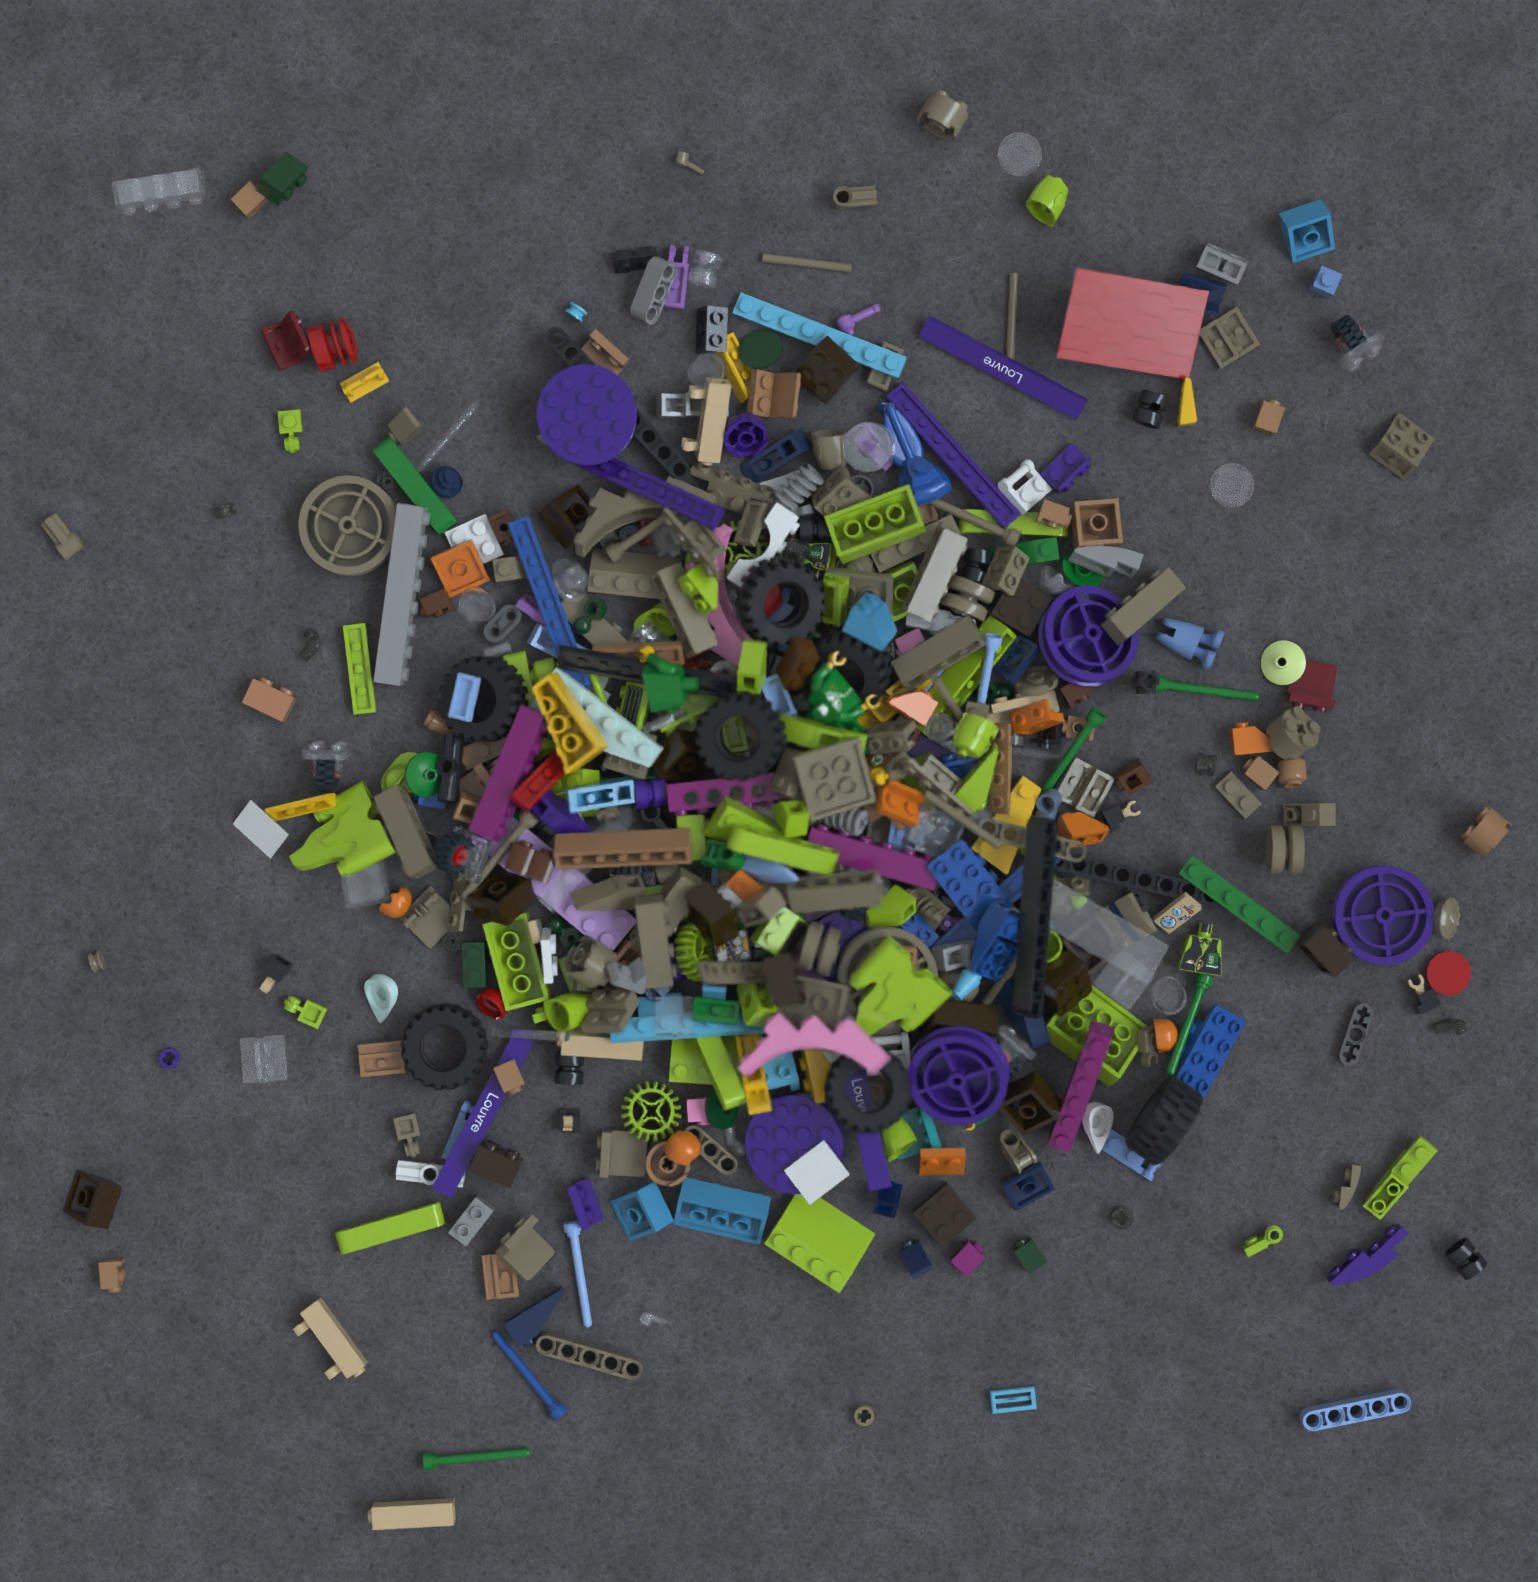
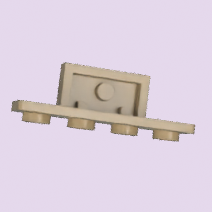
[988,690,1059,723]

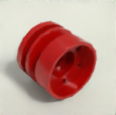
[307,317,358,373]

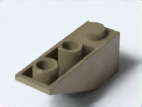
[570,874,646,911]

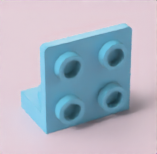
[764,1052,800,1092]

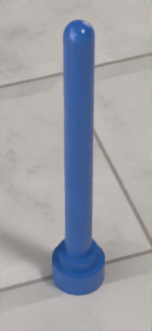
[492,1331,568,1421]

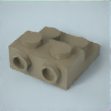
[581,987,640,1034]

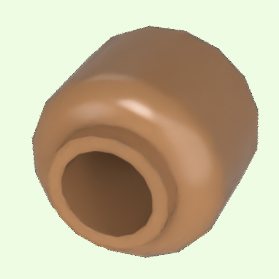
[1277,758,1307,788]

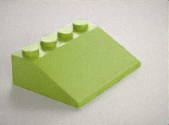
[1045,985,1147,1087]
[669,1013,763,1087]
[764,1194,876,1293]

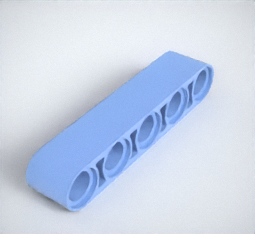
[1300,1389,1411,1431]

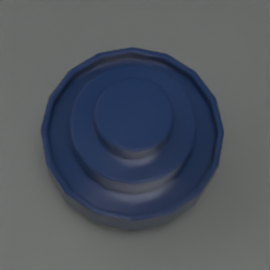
[430,466,463,499]

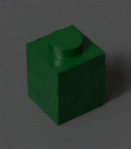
[1012,1237,1047,1274]

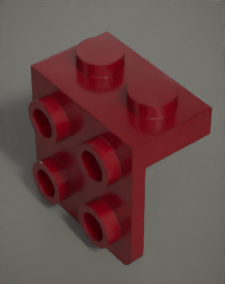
[260,311,311,372]
[1285,660,1337,713]

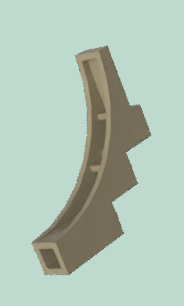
[574,476,717,557]

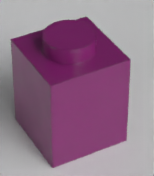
[949,1240,985,1277]

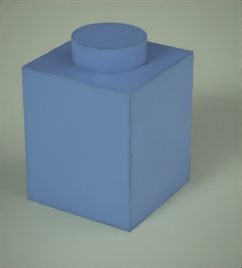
[1309,266,1343,299]

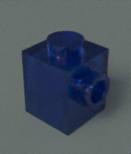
[872,1181,903,1219]

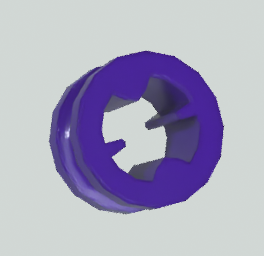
[159,1048,181,1069]

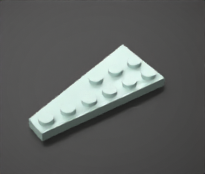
[529,667,664,767]

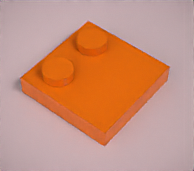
[430,539,491,598]
[919,1148,966,1176]

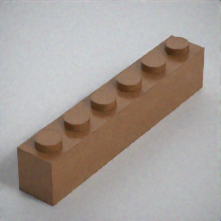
[553,828,693,869]

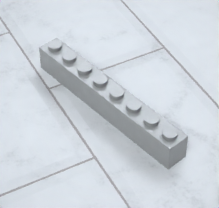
[373,503,430,686]

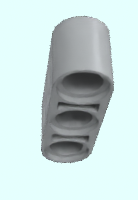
[630,256,677,325]

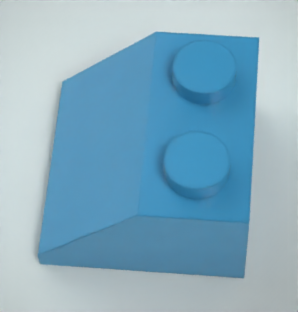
[1279,199,1335,263]
[842,592,897,651]
[610,1181,674,1241]

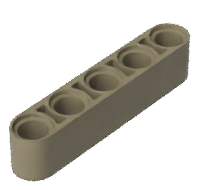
[979,818,1086,862]
[536,1332,643,1380]

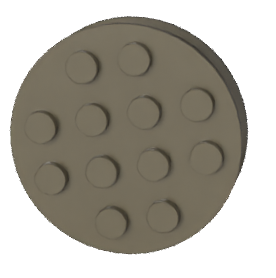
[298,476,396,576]
[836,926,938,1028]

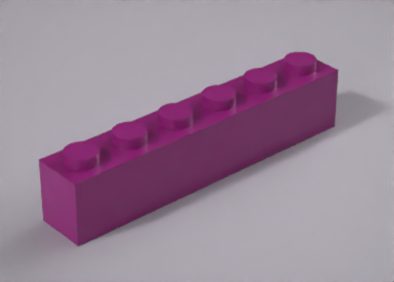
[468,705,549,842]
[805,823,937,890]
[1048,1020,1113,1153]

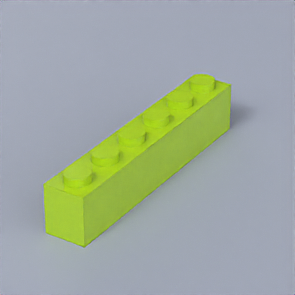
[906,615,1017,741]

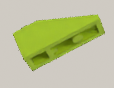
[955,743,998,816]

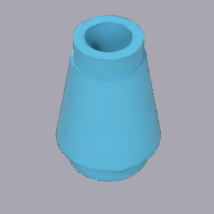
[951,967,981,1001]

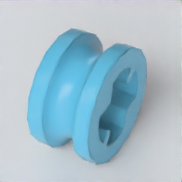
[565,302,588,323]

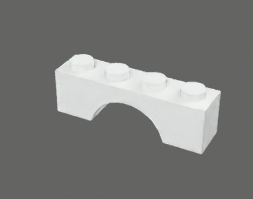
[726,502,800,587]

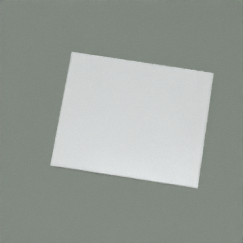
[233,800,289,859]
[784,1140,850,1205]

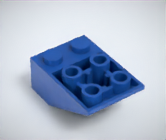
[970,902,1020,982]

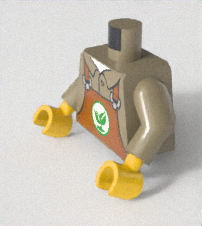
[864,737,915,785]

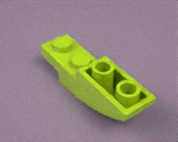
[779,713,867,753]
[1363,1135,1438,1220]

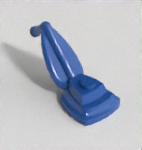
[877,403,952,506]

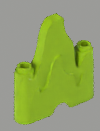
[289,780,396,876]
[849,936,953,1036]

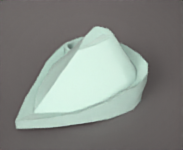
[364,974,398,1024]

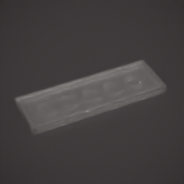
[1050,879,1169,985]

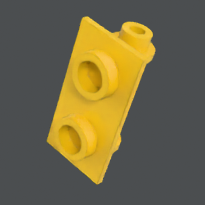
[340,362,389,403]

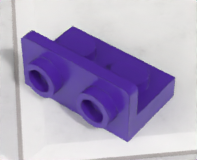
[1039,443,1092,493]
[567,1178,604,1230]

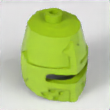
[1026,175,1069,227]
[952,713,999,759]
[543,993,590,1032]
[879,1117,917,1162]

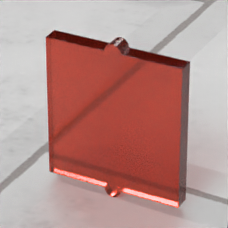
[681,652,712,669]

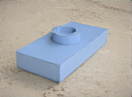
[448,672,481,722]

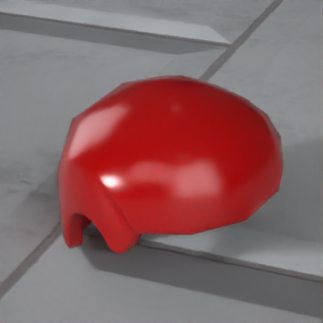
[476,988,507,1021]

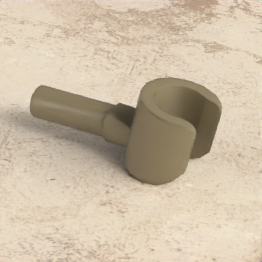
[676,151,705,175]

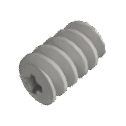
[773,464,824,511]
[818,807,868,836]

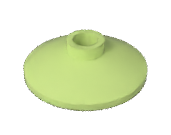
[1261,640,1306,685]

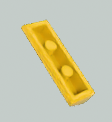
[713,332,753,404]
[265,793,336,822]

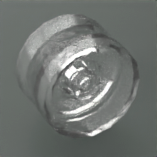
[843,422,896,472]

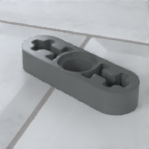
[1338,1003,1374,1066]

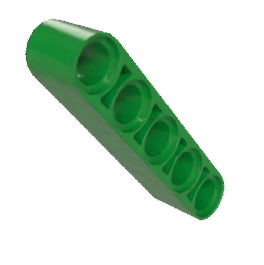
[372,436,457,535]

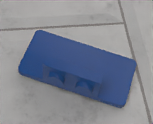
[927,840,1012,932]
[1169,1004,1245,1098]

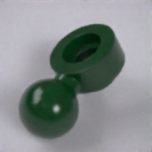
[574,597,607,634]
[973,681,1014,704]
[546,915,583,949]

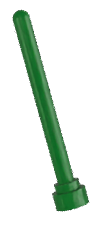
[1156,675,1260,701]
[1039,708,1106,797]
[1166,973,1214,1075]
[423,1448,531,1471]

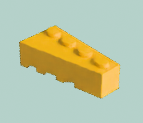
[532,672,609,775]
[970,776,1041,875]
[798,1048,833,1104]

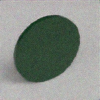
[739,330,783,369]
[705,1087,738,1130]

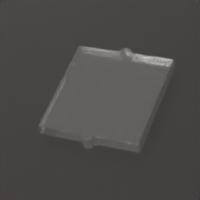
[655,995,694,1037]

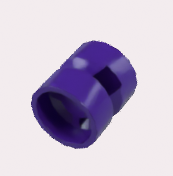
[633,777,668,810]

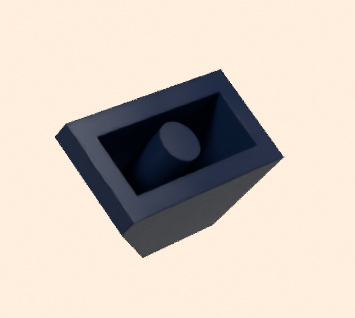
[899,1238,933,1279]

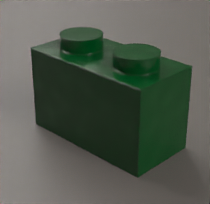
[256,151,308,206]
[462,941,488,988]

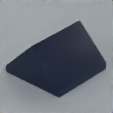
[999,1159,1055,1211]

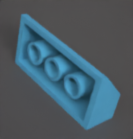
[673,1177,771,1245]

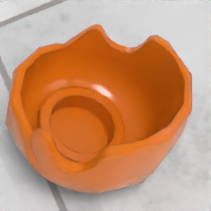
[379,886,412,919]
[1153,1019,1178,1053]
[665,1130,701,1165]

